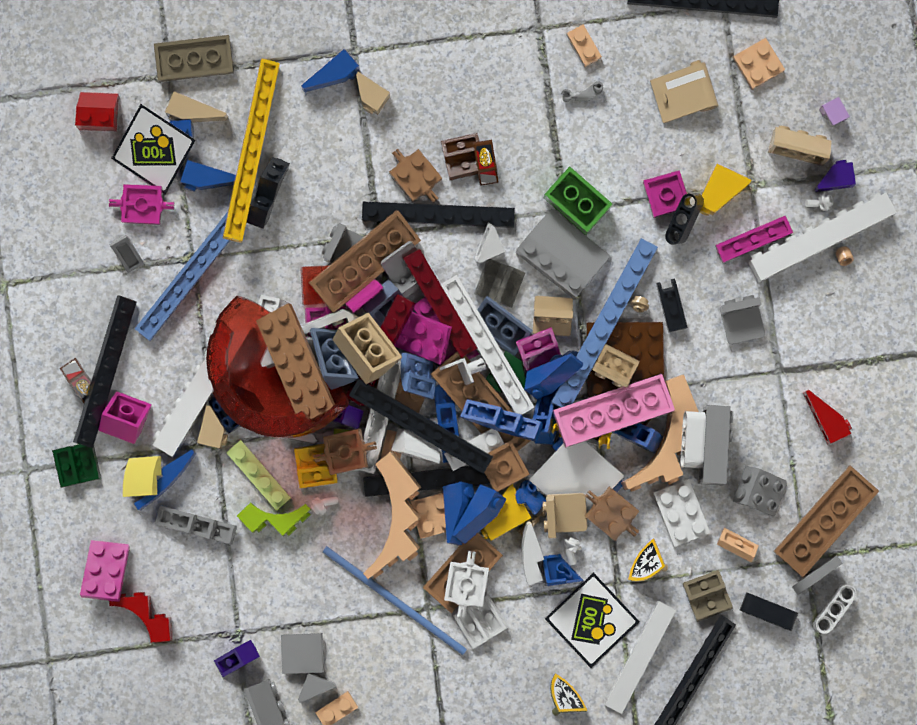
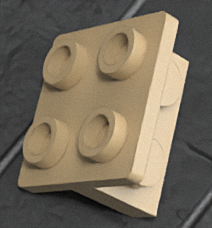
[533,296,573,336]

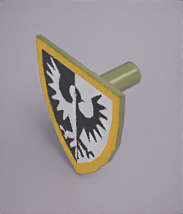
[550,673,588,716]

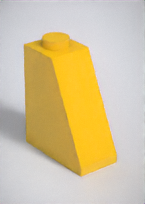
[700,164,751,216]
[480,484,531,541]

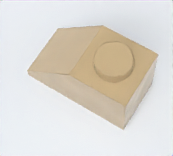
[356,72,390,115]
[197,405,228,449]

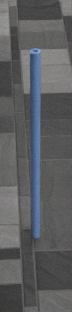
[323,546,467,655]

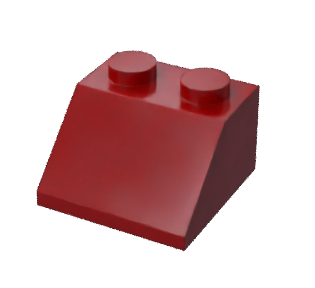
[75,92,119,132]

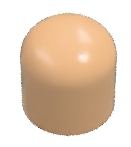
[835,246,854,266]

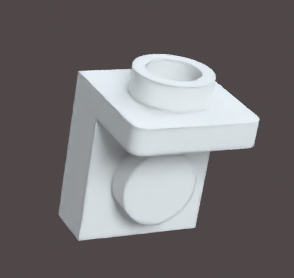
[256,295,289,316]

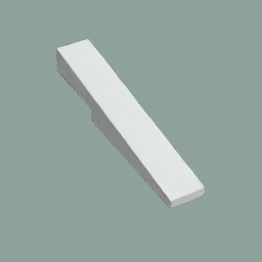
[358,360,401,474]
[604,601,676,714]

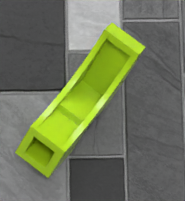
[237,502,312,536]

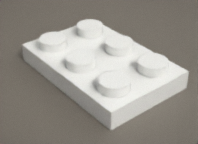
[653,479,710,547]

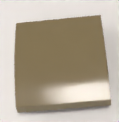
[683,570,733,622]

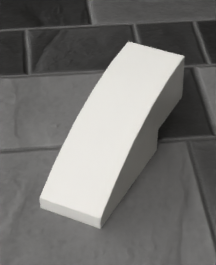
[521,520,544,586]

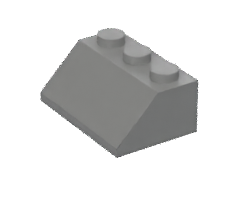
[244,679,290,725]

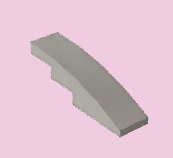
[155,506,237,545]

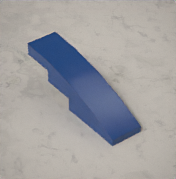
[434,384,459,463]
[460,399,543,442]
[134,450,196,511]

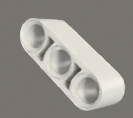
[681,411,706,468]
[813,585,856,634]

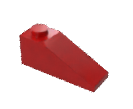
[803,390,852,445]

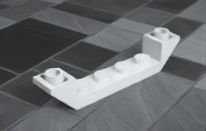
[260,309,360,369]

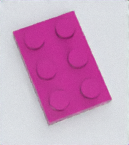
[394,312,452,364]
[80,540,130,602]

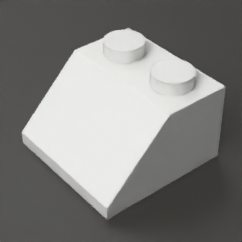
[391,428,440,463]

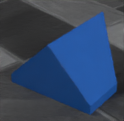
[542,554,584,586]

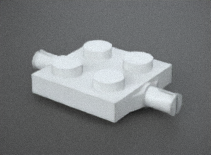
[444,551,489,618]

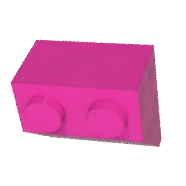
[99,391,152,444]

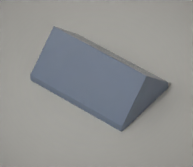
[477,296,533,356]
[310,328,358,390]

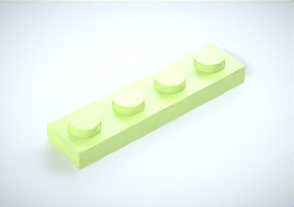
[226,440,291,511]

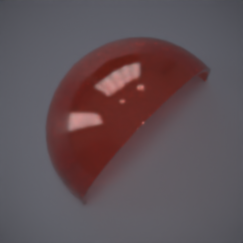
[206,296,349,438]

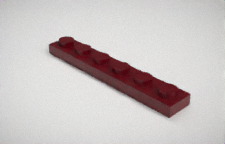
[403,249,478,358]
[345,294,416,406]

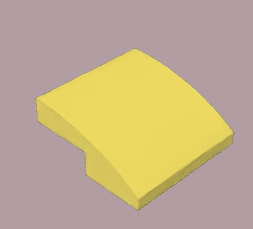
[123,456,162,497]

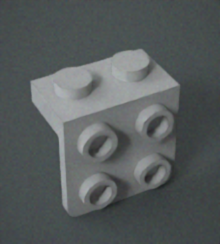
[322,223,364,264]
[381,241,436,298]
[720,295,765,344]
[733,466,787,516]

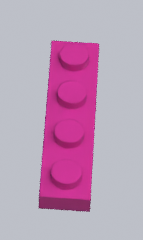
[715,215,793,263]

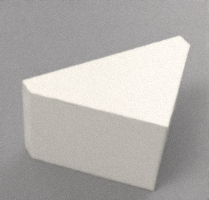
[475,223,505,263]

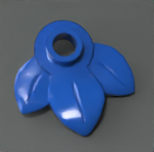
[515,480,546,515]

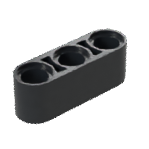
[665,193,704,245]
[739,592,798,631]

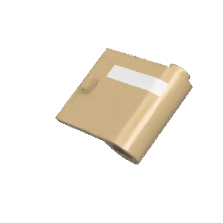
[650,60,719,123]

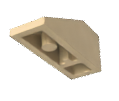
[165,91,228,123]

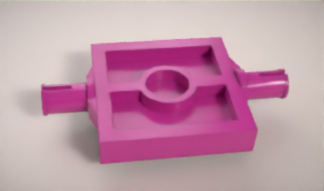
[109,184,175,225]

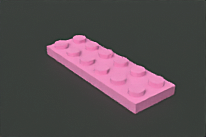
[553,374,675,448]

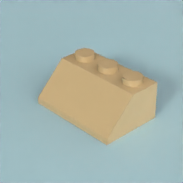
[768,126,831,166]
[333,313,402,384]

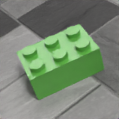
[543,166,613,235]

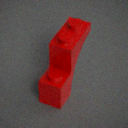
[109,592,173,642]

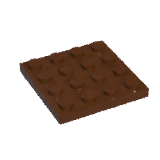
[586,322,664,399]

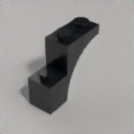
[246,157,290,229]

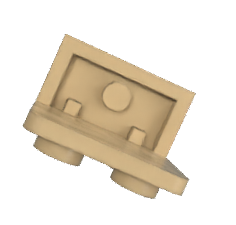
[592,344,640,388]
[543,493,587,538]

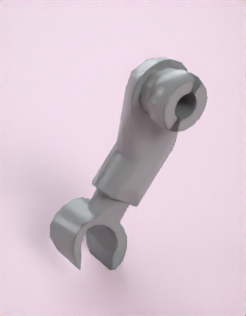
[561,81,603,102]

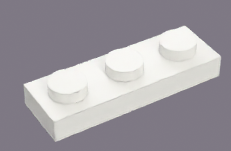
[444,429,504,471]

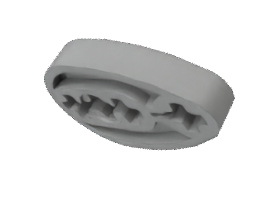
[792,556,843,595]

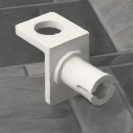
[440,358,486,385]

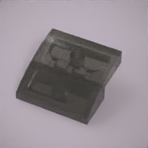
[474,259,526,308]

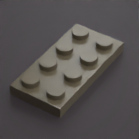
[154,35,234,82]

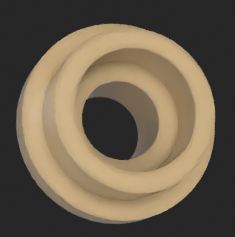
[630,296,649,312]

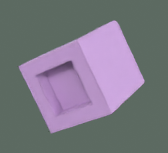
[819,97,850,125]

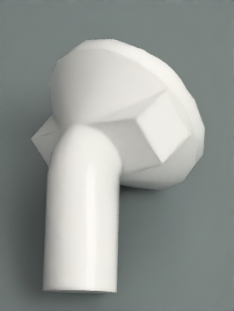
[805,192,833,211]
[311,497,338,516]
[564,537,582,565]

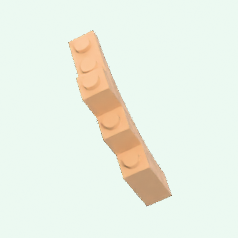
[621,374,699,492]
[363,451,422,579]

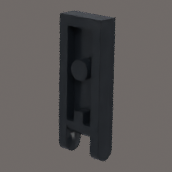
[656,278,688,333]

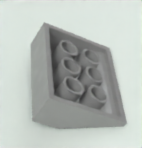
[516,208,611,300]

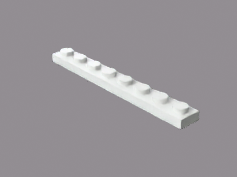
[441,275,535,415]

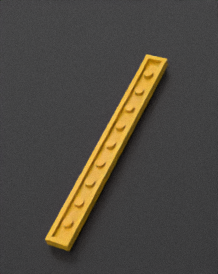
[223,58,280,243]

